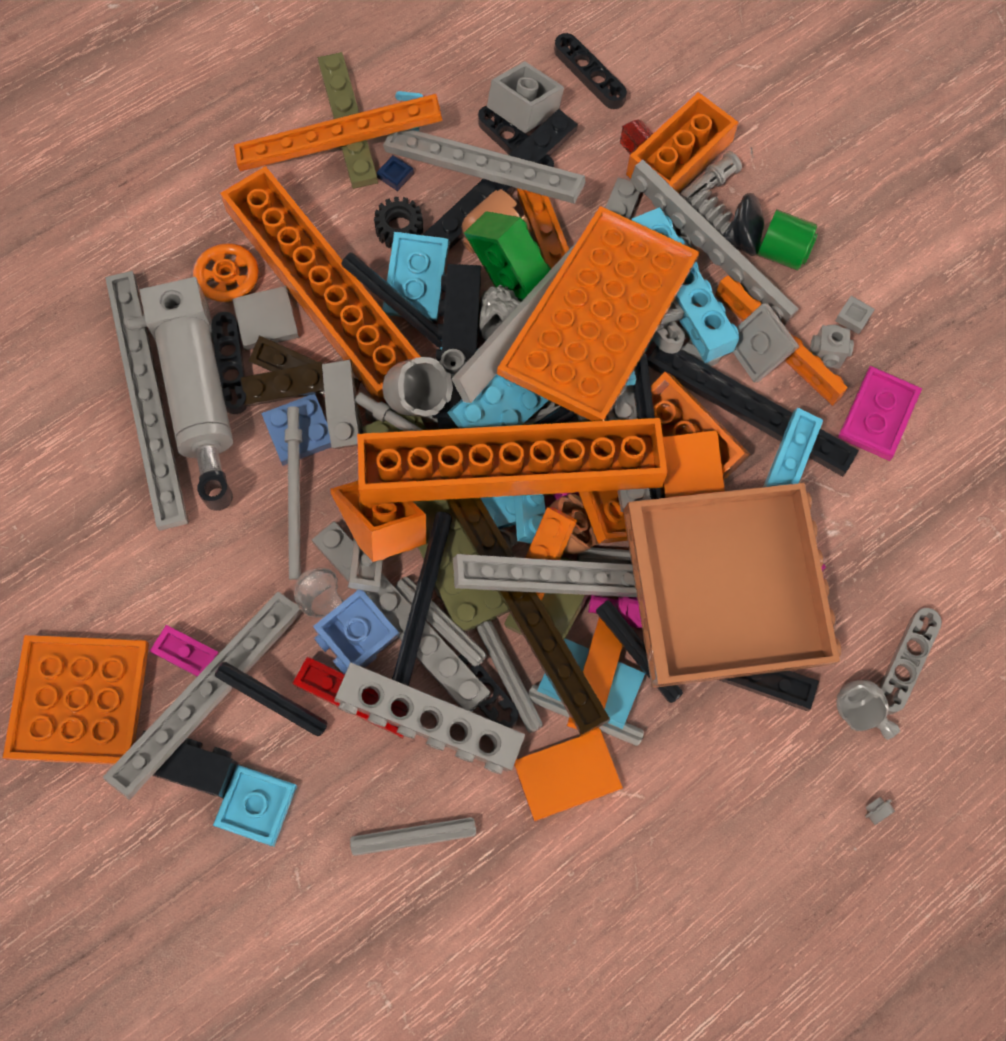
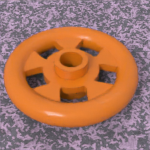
[193,243,259,302]

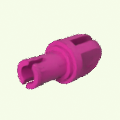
[588,595,642,628]

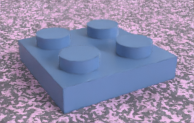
[261,394,331,466]

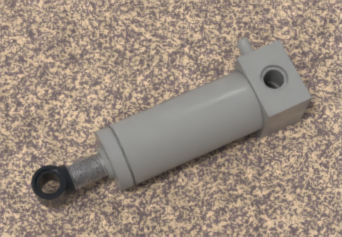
[126,277,233,511]

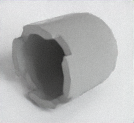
[382,356,453,417]

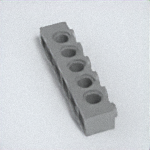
[334,662,525,775]

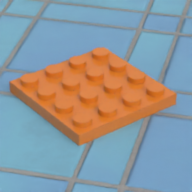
[3,635,149,765]

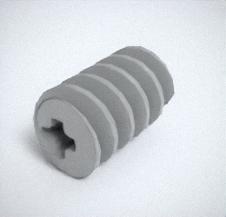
[688,189,733,236]

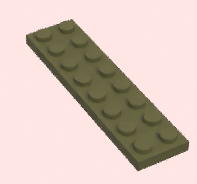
[362,412,509,632]

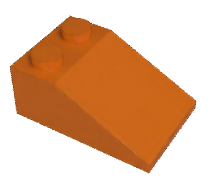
[330,480,426,562]

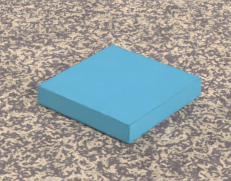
[213,765,297,847]

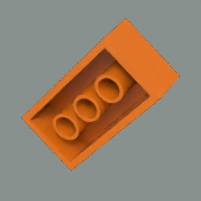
[626,92,739,194]

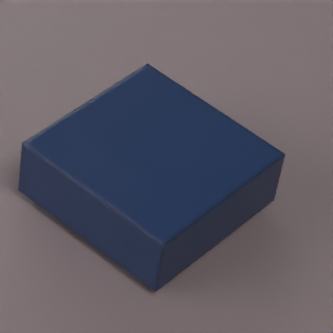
[376,155,414,191]

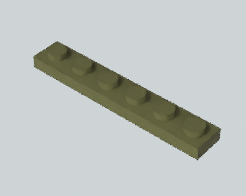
[317,52,378,189]

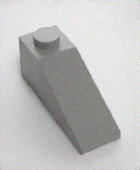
[322,360,364,449]

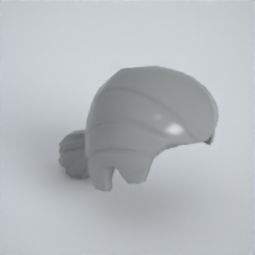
[836,680,900,740]

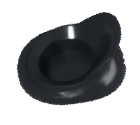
[723,193,764,256]

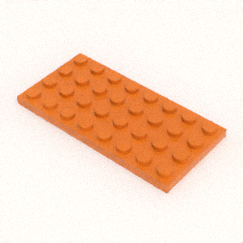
[497,206,700,421]

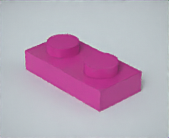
[150,625,219,677]

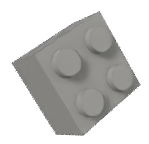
[487,61,564,133]

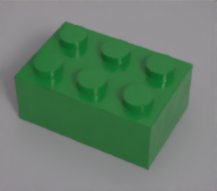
[464,211,551,302]

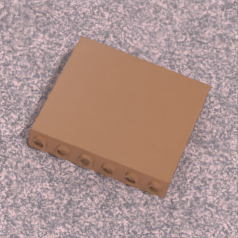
[623,483,841,688]

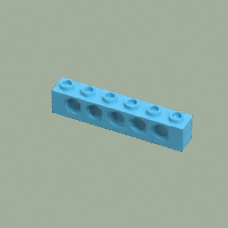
[631,207,739,363]

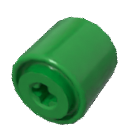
[757,209,818,271]

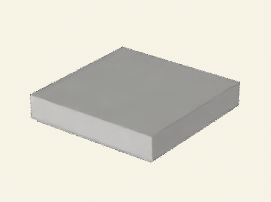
[232,286,299,350]
[733,303,799,383]

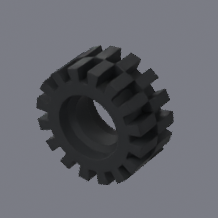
[374,197,424,248]

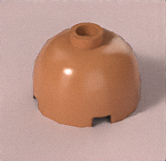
[549,494,598,554]

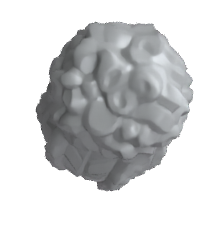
[478,285,521,341]

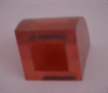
[620,120,653,155]

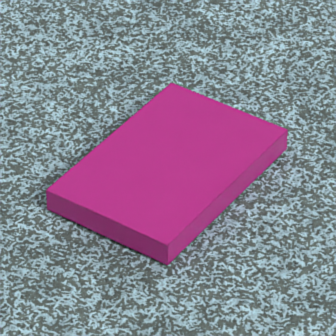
[837,366,922,461]

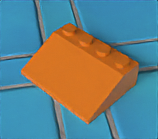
[635,371,751,489]

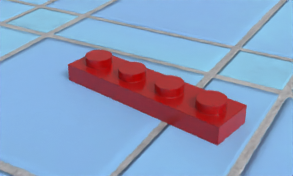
[292,656,408,739]

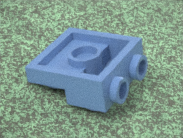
[313,590,400,674]

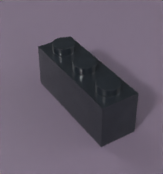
[142,731,238,799]

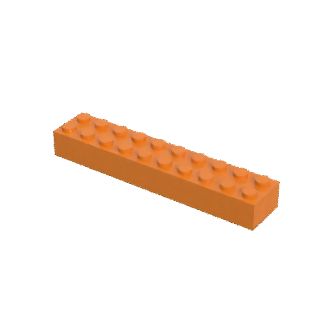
[220,166,421,403]
[357,418,667,504]

